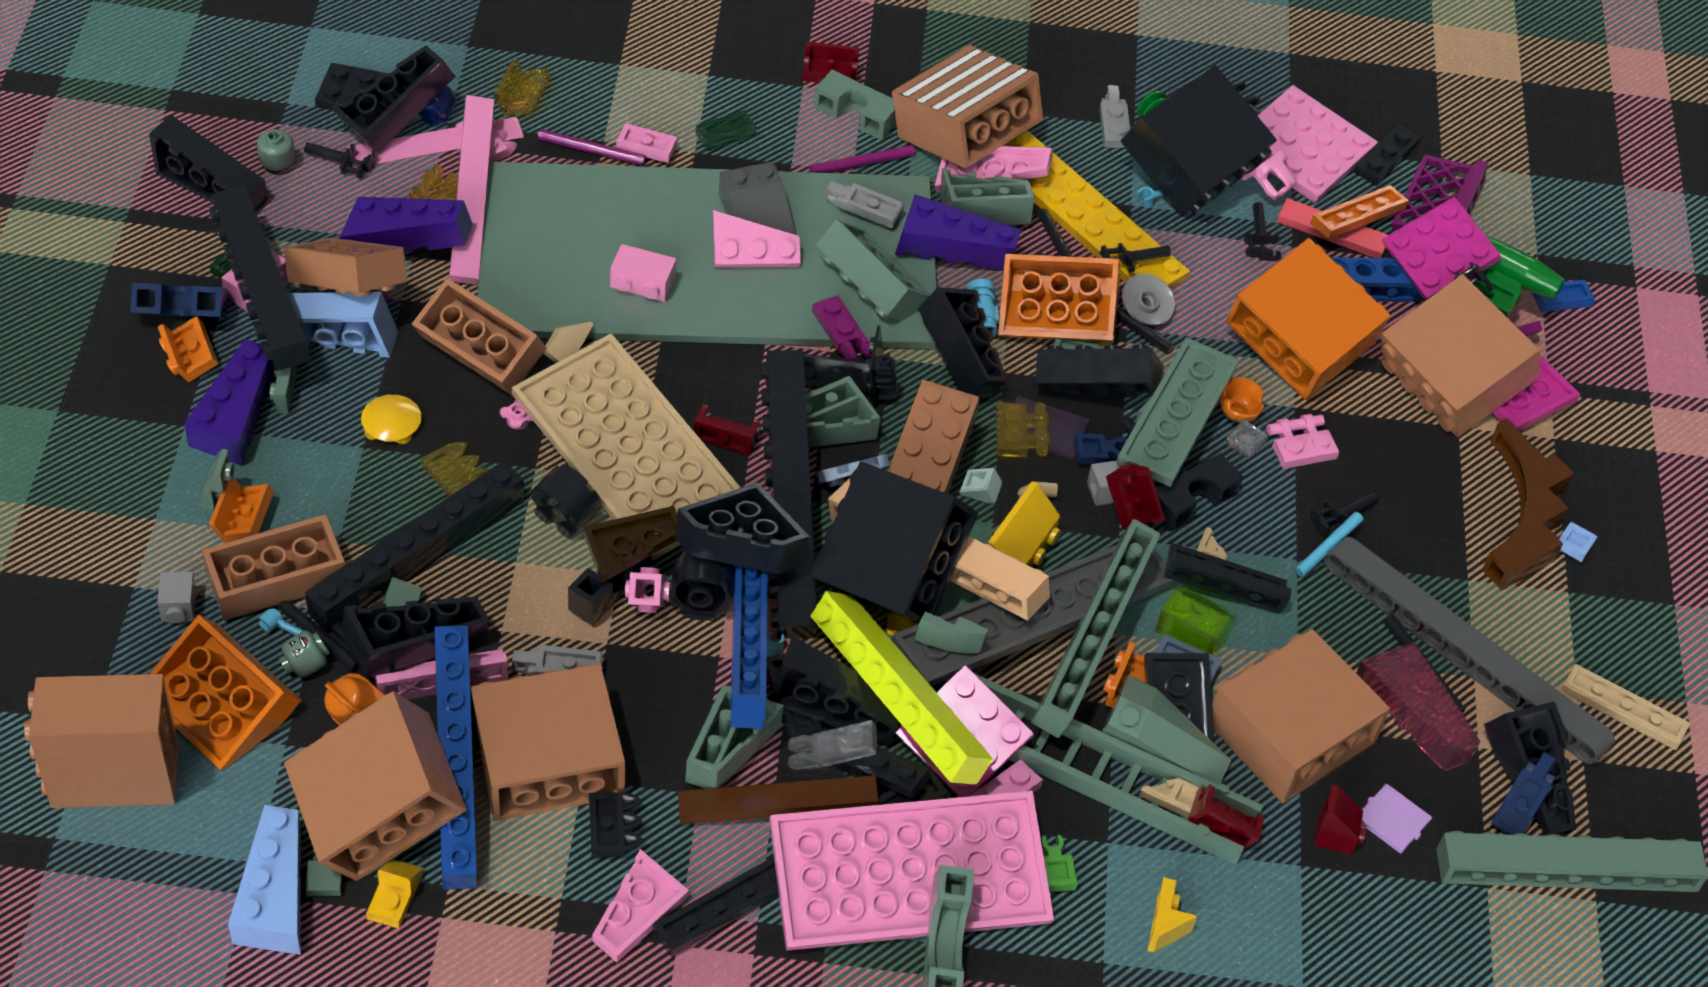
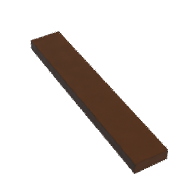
[678,775,879,824]

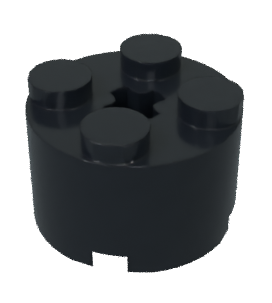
[529,464,602,538]
[669,549,735,621]

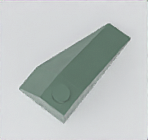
[1102,675,1231,784]

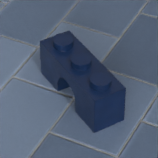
[130,283,228,318]

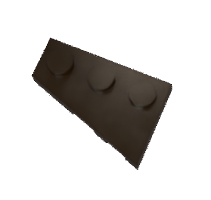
[584,506,677,583]

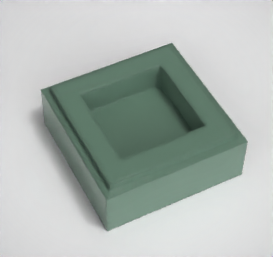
[305,860,342,896]

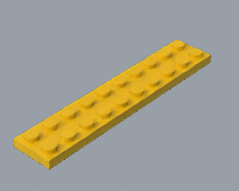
[1003,130,1190,290]

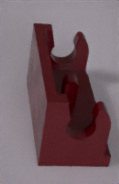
[802,41,859,83]
[694,404,761,456]
[1106,463,1165,530]
[1188,784,1264,850]

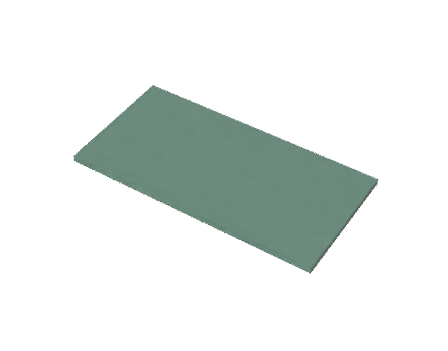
[477,161,937,349]

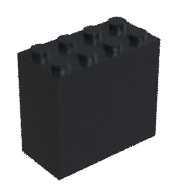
[1120,65,1277,217]
[810,461,979,624]

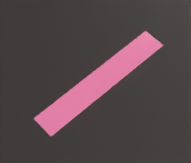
[347,117,524,168]

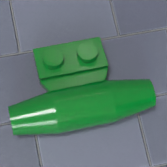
[1469,235,1565,317]

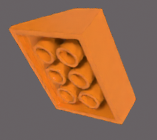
[998,254,1121,342]
[150,614,302,771]

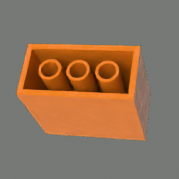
[1225,238,1391,400]

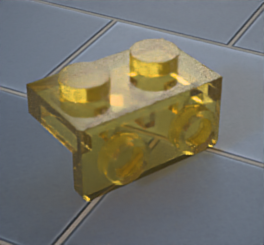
[494,60,551,115]

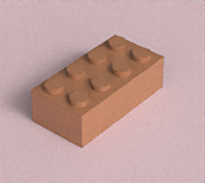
[284,238,407,296]
[412,278,547,395]
[888,379,979,494]
[202,514,345,621]

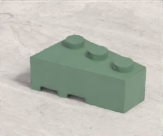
[940,168,1034,226]
[806,376,880,448]
[685,684,784,789]

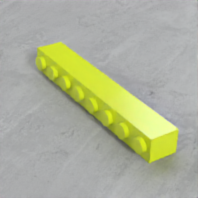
[811,591,994,784]

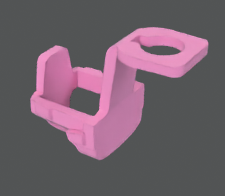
[1241,149,1297,201]

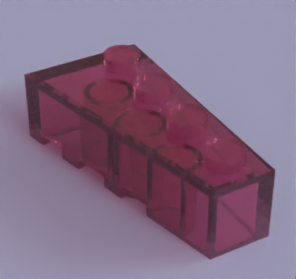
[1356,642,1481,771]

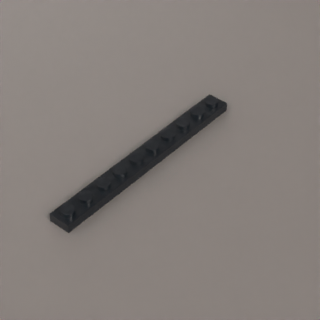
[652,769,949,956]

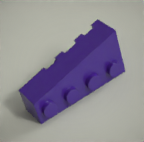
[895,194,1021,271]
[340,197,473,254]
[184,339,275,466]

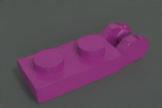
[812,295,871,360]

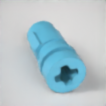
[966,279,999,337]

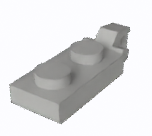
[1099,85,1130,148]
[825,181,904,228]
[512,645,603,676]

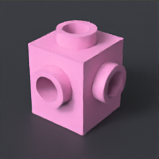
[625,567,671,613]

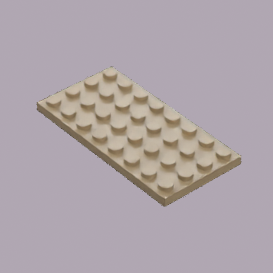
[512,333,741,561]

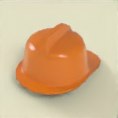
[324,674,384,725]

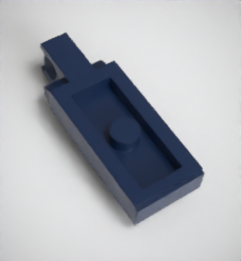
[1491,752,1558,835]

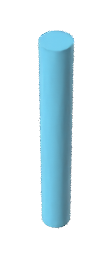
[1295,512,1363,578]

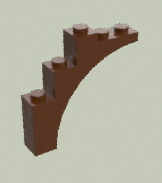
[1482,419,1574,591]

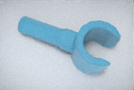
[1138,187,1163,208]
[259,608,303,635]
[766,632,784,676]

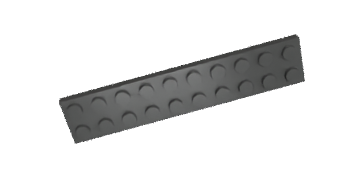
[891,545,1177,687]

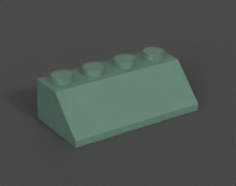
[816,219,931,321]

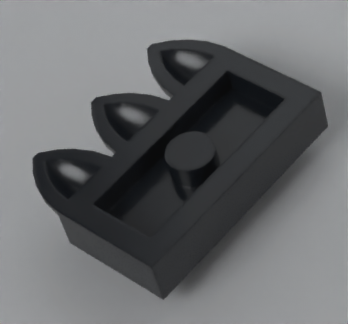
[589,792,643,858]

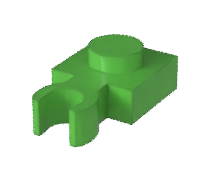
[1041,835,1078,892]

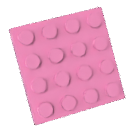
[1258,85,1378,204]

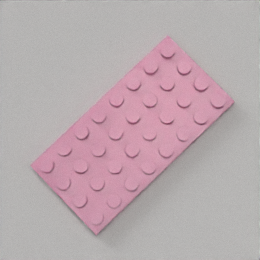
[769,791,1054,951]

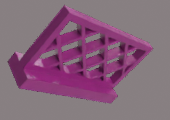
[1391,155,1488,230]

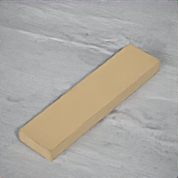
[1561,664,1690,750]

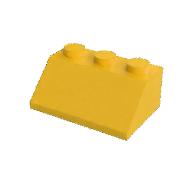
[988,481,1061,567]

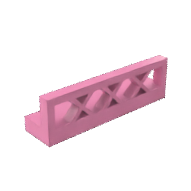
[375,649,508,699]

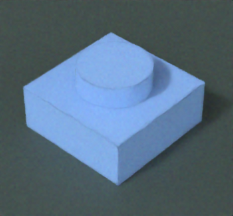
[1559,522,1598,562]

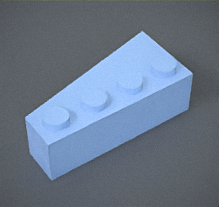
[288,292,398,358]
[228,805,302,955]

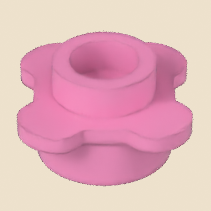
[500,400,533,430]

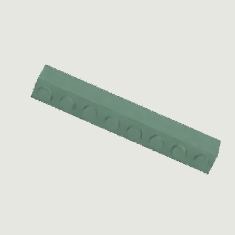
[1030,519,1161,738]
[1436,831,1708,892]

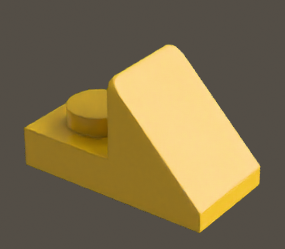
[366,859,424,929]
[1147,877,1197,953]

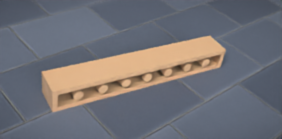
[828,477,1050,621]

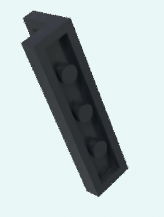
[1164,543,1292,614]

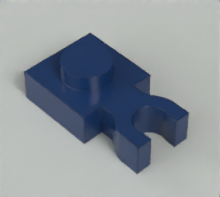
[1073,433,1125,464]

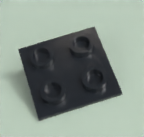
[865,325,899,408]

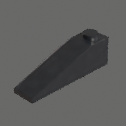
[1483,701,1576,835]

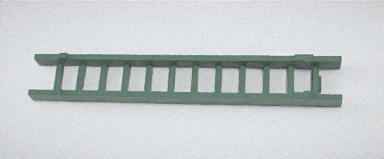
[885,633,1264,865]

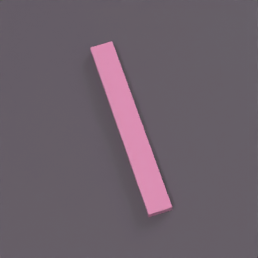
[449,95,494,285]

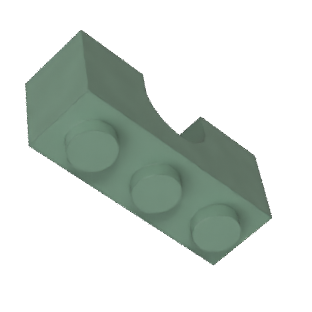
[814,70,897,140]

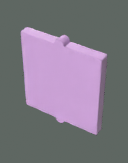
[1362,783,1432,854]

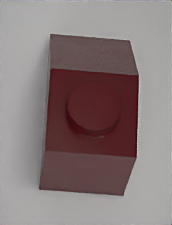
[1313,784,1367,855]

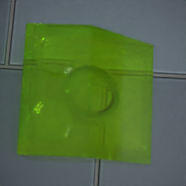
[1155,586,1238,655]

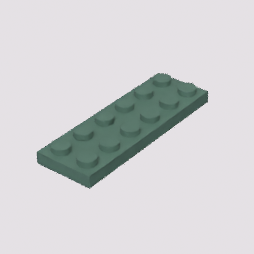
[1116,337,1239,487]

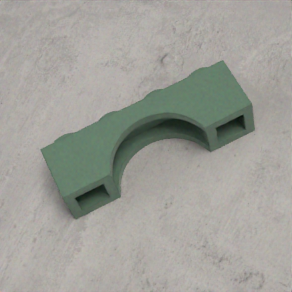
[922,865,974,987]

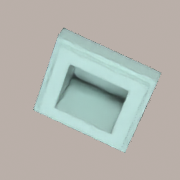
[960,468,1002,504]

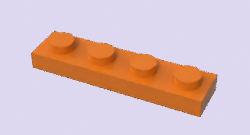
[1310,185,1409,239]

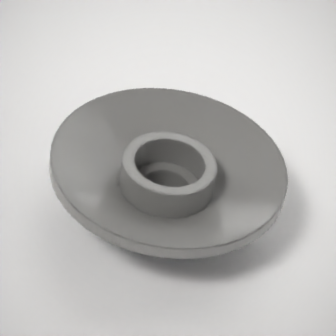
[1122,274,1175,326]

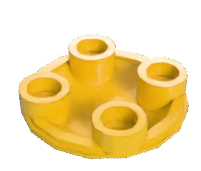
[361,395,421,444]

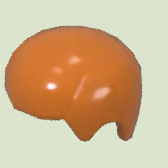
[1220,377,1264,423]

